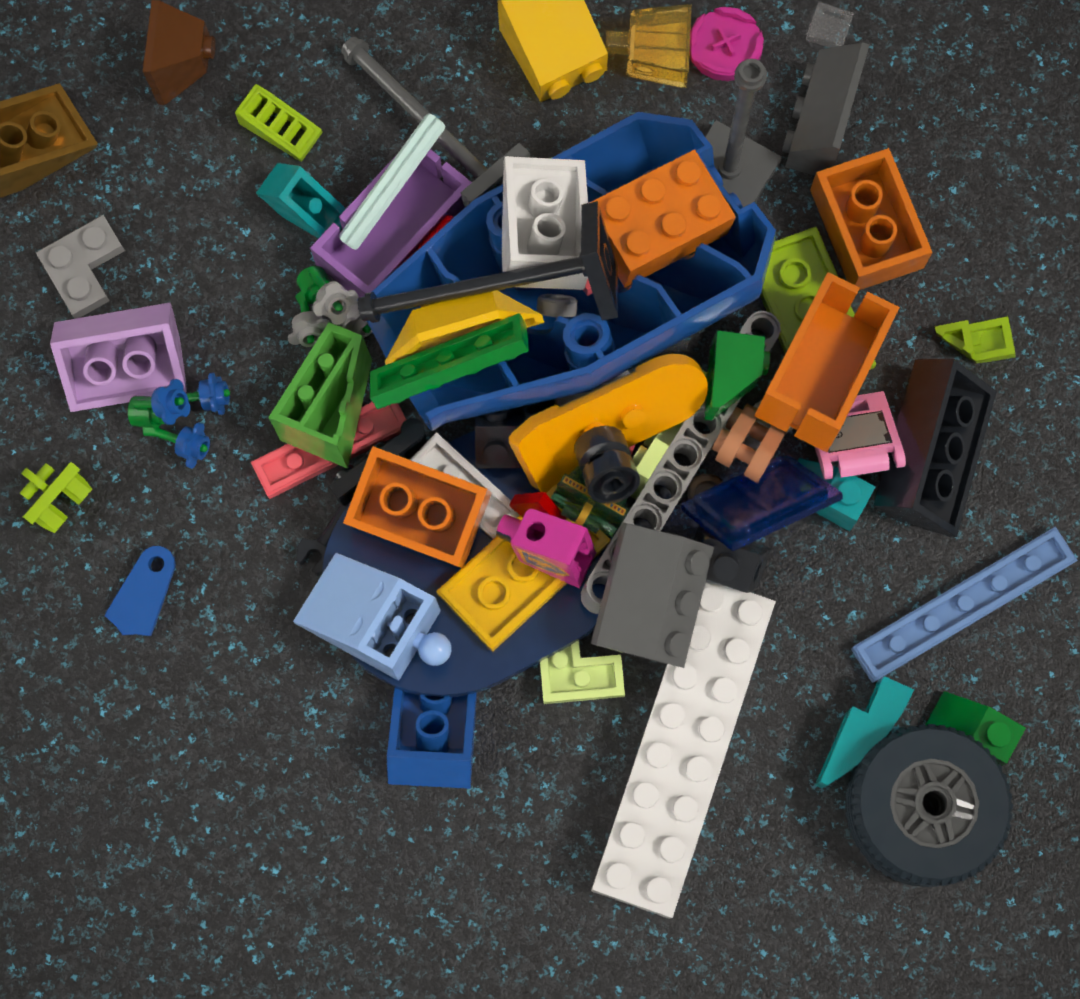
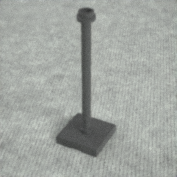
[341,37,531,207]
[705,59,782,207]

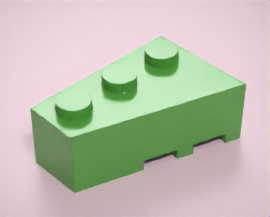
[268,322,372,469]

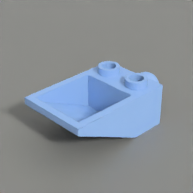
[293,553,451,681]

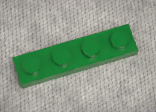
[370,313,529,409]

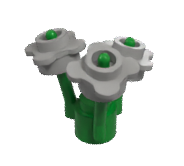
[288,266,372,347]

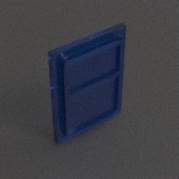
[681,455,843,552]

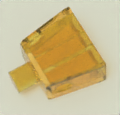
[605,4,692,88]

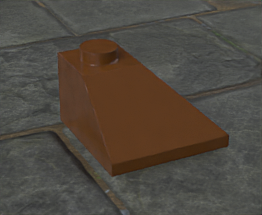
[143,0,215,105]

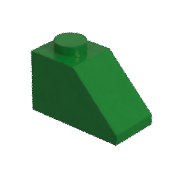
[704,330,770,421]
[925,691,1026,766]

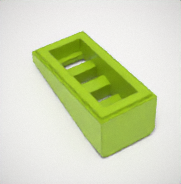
[235,84,323,162]

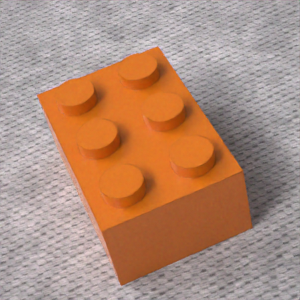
[810,148,933,290]
[590,149,736,287]
[343,446,492,568]

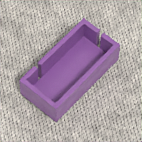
[310,149,472,297]

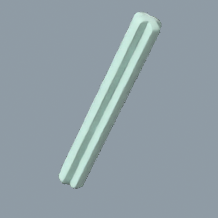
[339,113,445,250]

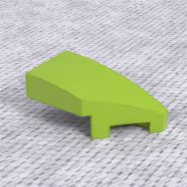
[935,316,1016,364]

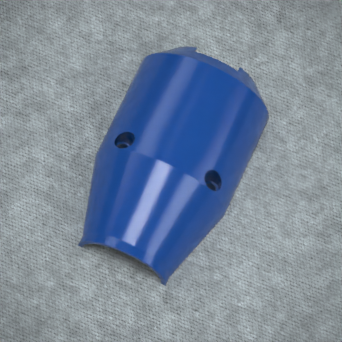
[357,112,776,431]

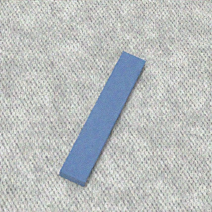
[851,526,1078,683]

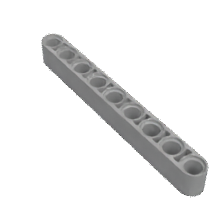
[581,311,781,614]

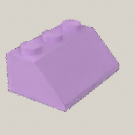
[50,302,187,412]

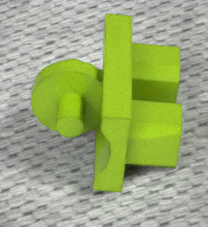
[20,462,92,533]

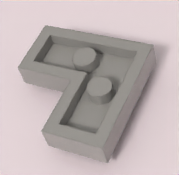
[36,215,125,319]

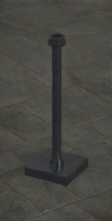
[358,201,618,323]

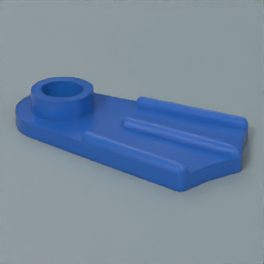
[105,546,176,636]

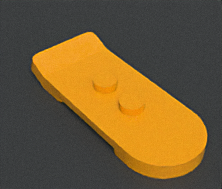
[509,354,708,493]

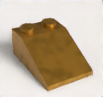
[0,83,98,198]

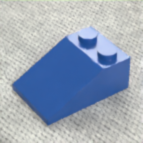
[387,688,477,789]

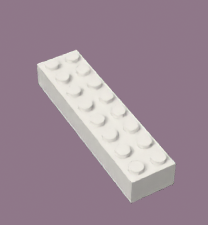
[591,580,776,919]

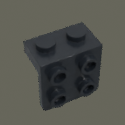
[475,399,555,469]

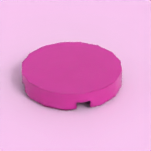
[688,7,764,81]

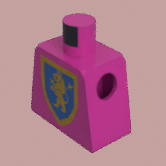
[496,509,596,588]

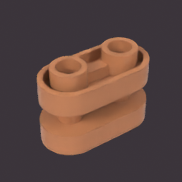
[712,403,786,483]

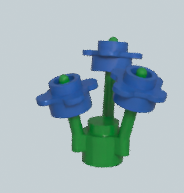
[128,373,230,469]

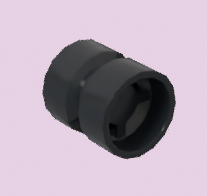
[574,425,640,504]

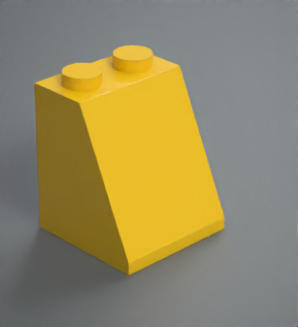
[498,0,608,102]

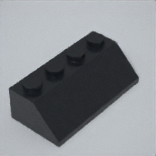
[874,359,997,537]

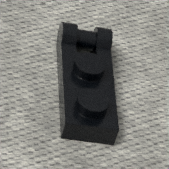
[329,418,427,505]

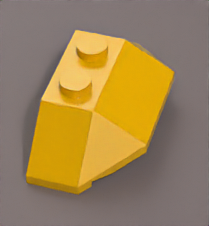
[385,290,544,365]

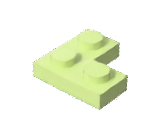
[631,424,682,499]
[540,640,625,704]

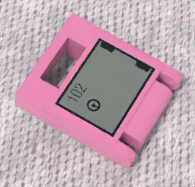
[815,391,906,480]

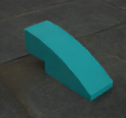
[815,676,914,788]

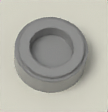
[536,294,578,317]

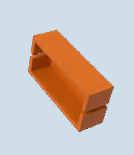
[754,272,900,452]

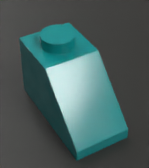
[256,163,346,239]
[780,458,875,531]

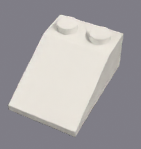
[502,156,588,290]

